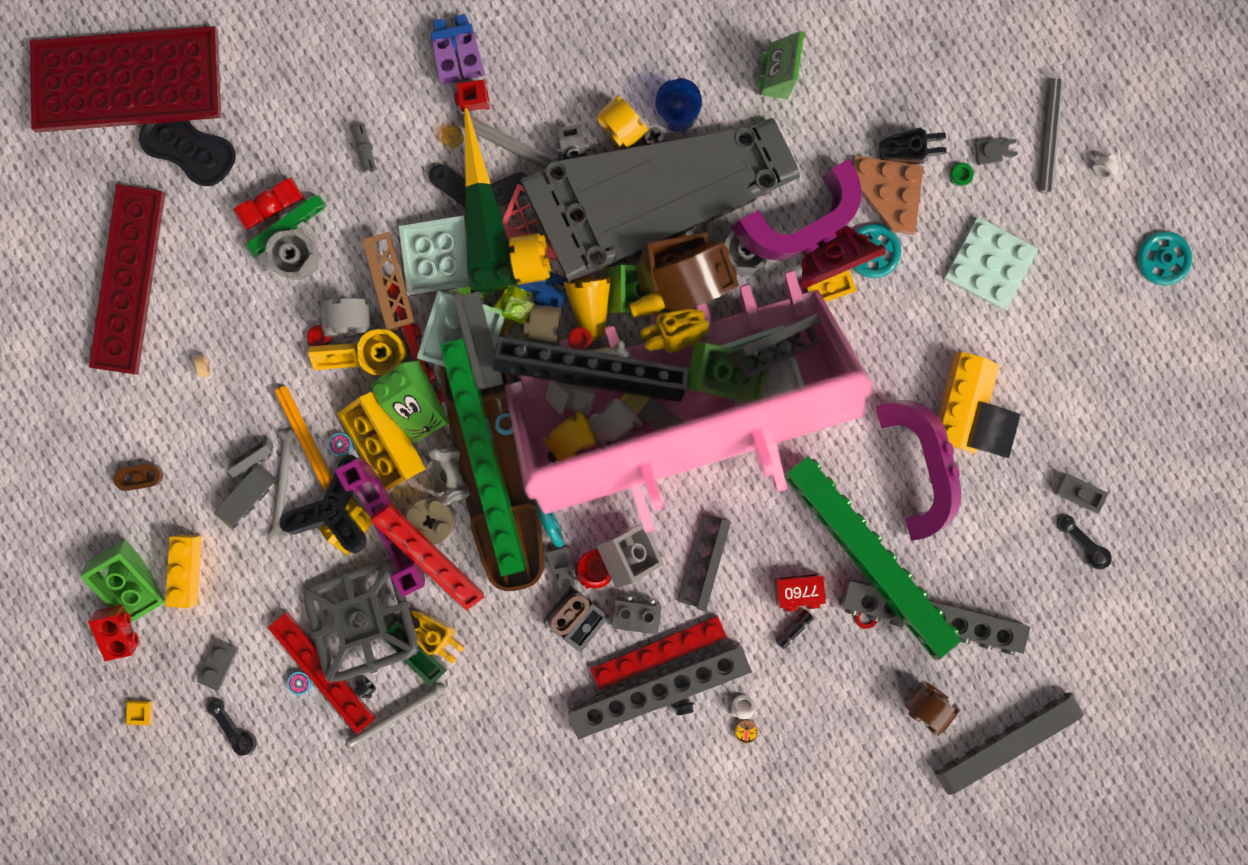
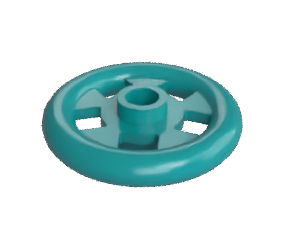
[853,223,901,278]
[1137,231,1192,286]
[535,498,564,547]

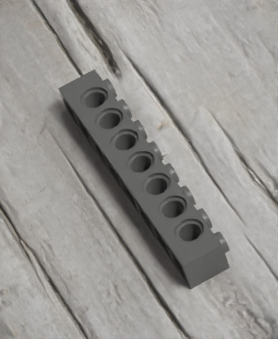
[839,578,1031,656]
[568,641,752,740]

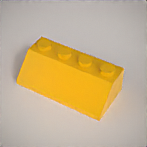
[938,352,999,454]
[337,391,426,491]

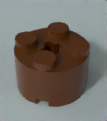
[905,680,961,736]

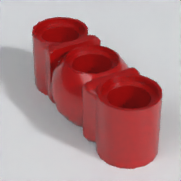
[232,177,304,231]

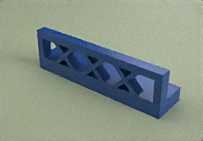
[501,272,567,309]

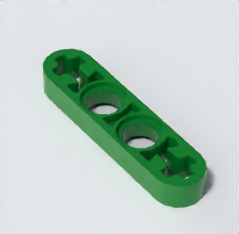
[246,195,326,257]

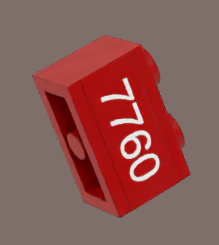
[774,573,826,611]

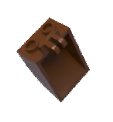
[652,241,739,313]

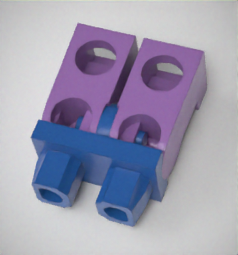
[430,14,485,85]

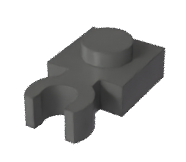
[975,138,1018,166]
[546,546,575,590]

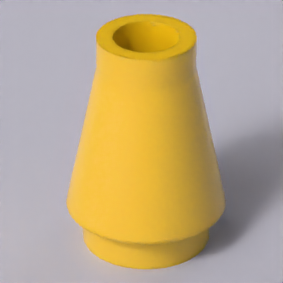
[629,291,666,318]

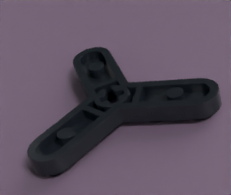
[429,164,528,216]
[280,455,367,554]

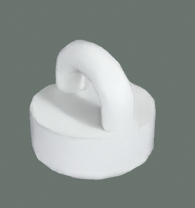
[1093,153,1119,179]
[731,695,755,719]

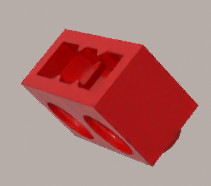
[88,604,139,662]

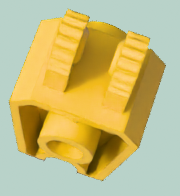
[640,309,709,353]
[410,611,465,663]

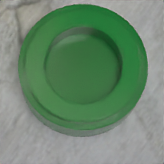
[949,162,974,187]

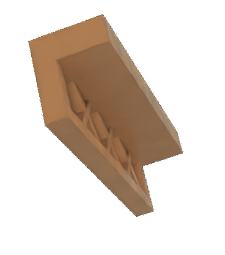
[362,232,415,332]

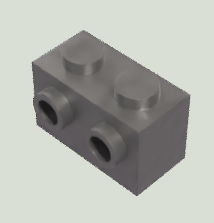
[612,595,662,635]

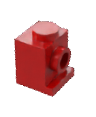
[454,79,491,112]

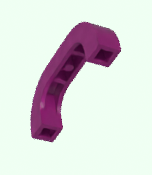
[731,159,861,260]
[875,400,962,541]
[335,458,425,597]

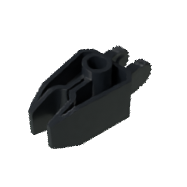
[879,127,947,165]

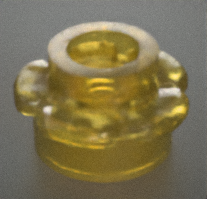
[441,126,464,149]

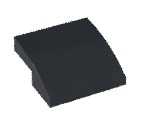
[967,402,1021,459]
[543,586,610,652]

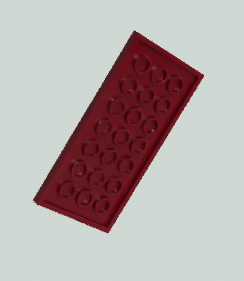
[30,26,221,133]

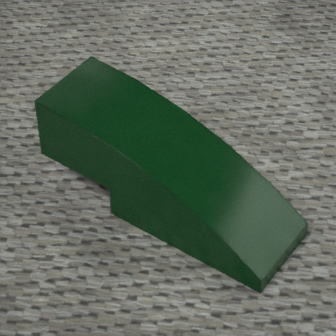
[383,615,447,686]

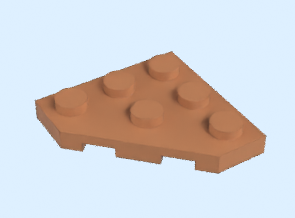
[853,156,923,235]

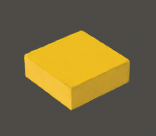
[126,700,152,725]

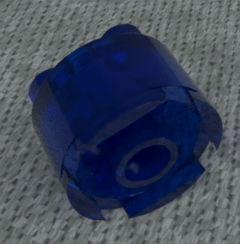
[655,78,702,132]

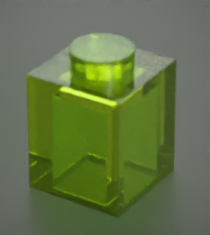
[501,284,533,324]

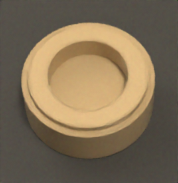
[194,354,211,378]

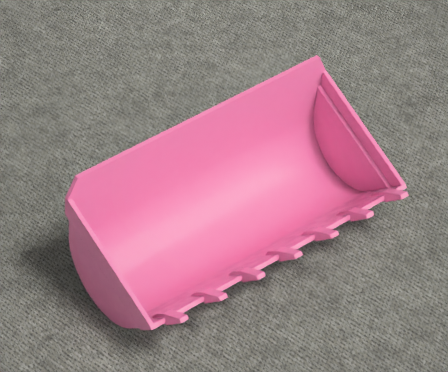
[505,270,872,533]

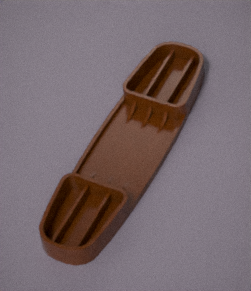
[440,348,545,591]

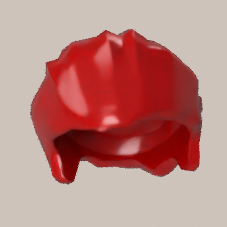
[575,548,612,589]

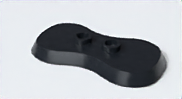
[139,121,236,186]

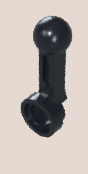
[1057,514,1112,570]
[206,698,257,756]

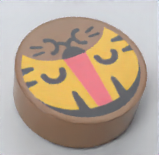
[734,719,758,744]

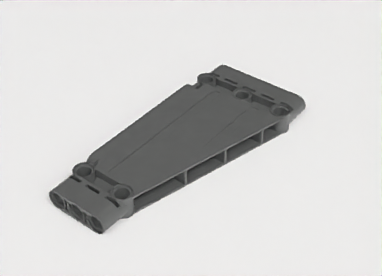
[520,117,800,283]

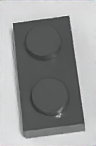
[637,397,687,433]
[227,437,273,478]
[1054,473,1109,514]
[197,639,239,691]

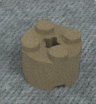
[524,304,561,347]
[406,497,456,545]

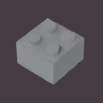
[596,523,664,588]

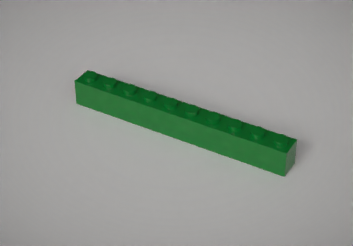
[440,338,527,576]
[784,456,962,660]

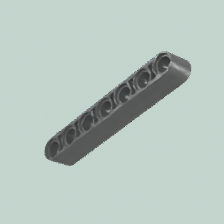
[935,692,1084,795]

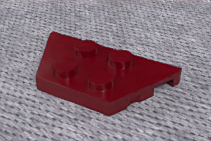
[800,225,886,290]

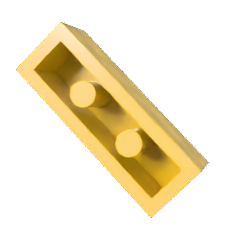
[165,534,202,608]

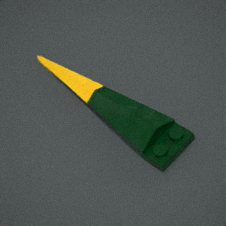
[464,108,518,293]

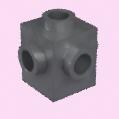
[555,124,590,160]

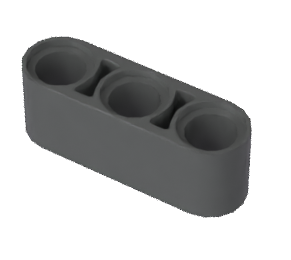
[214,465,278,529]

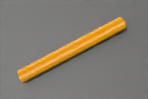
[274,386,332,492]

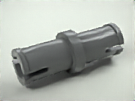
[351,123,377,173]

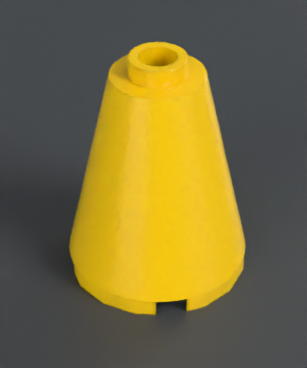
[564,276,611,341]

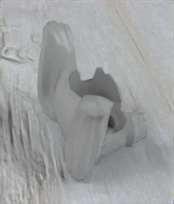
[425,446,470,505]

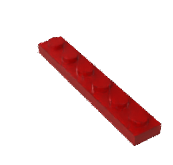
[386,277,445,408]
[371,503,484,611]
[267,611,376,734]
[590,615,727,691]

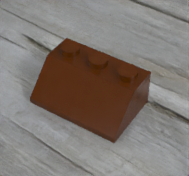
[636,232,708,292]

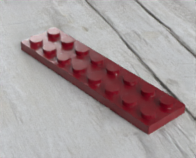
[89,184,166,375]

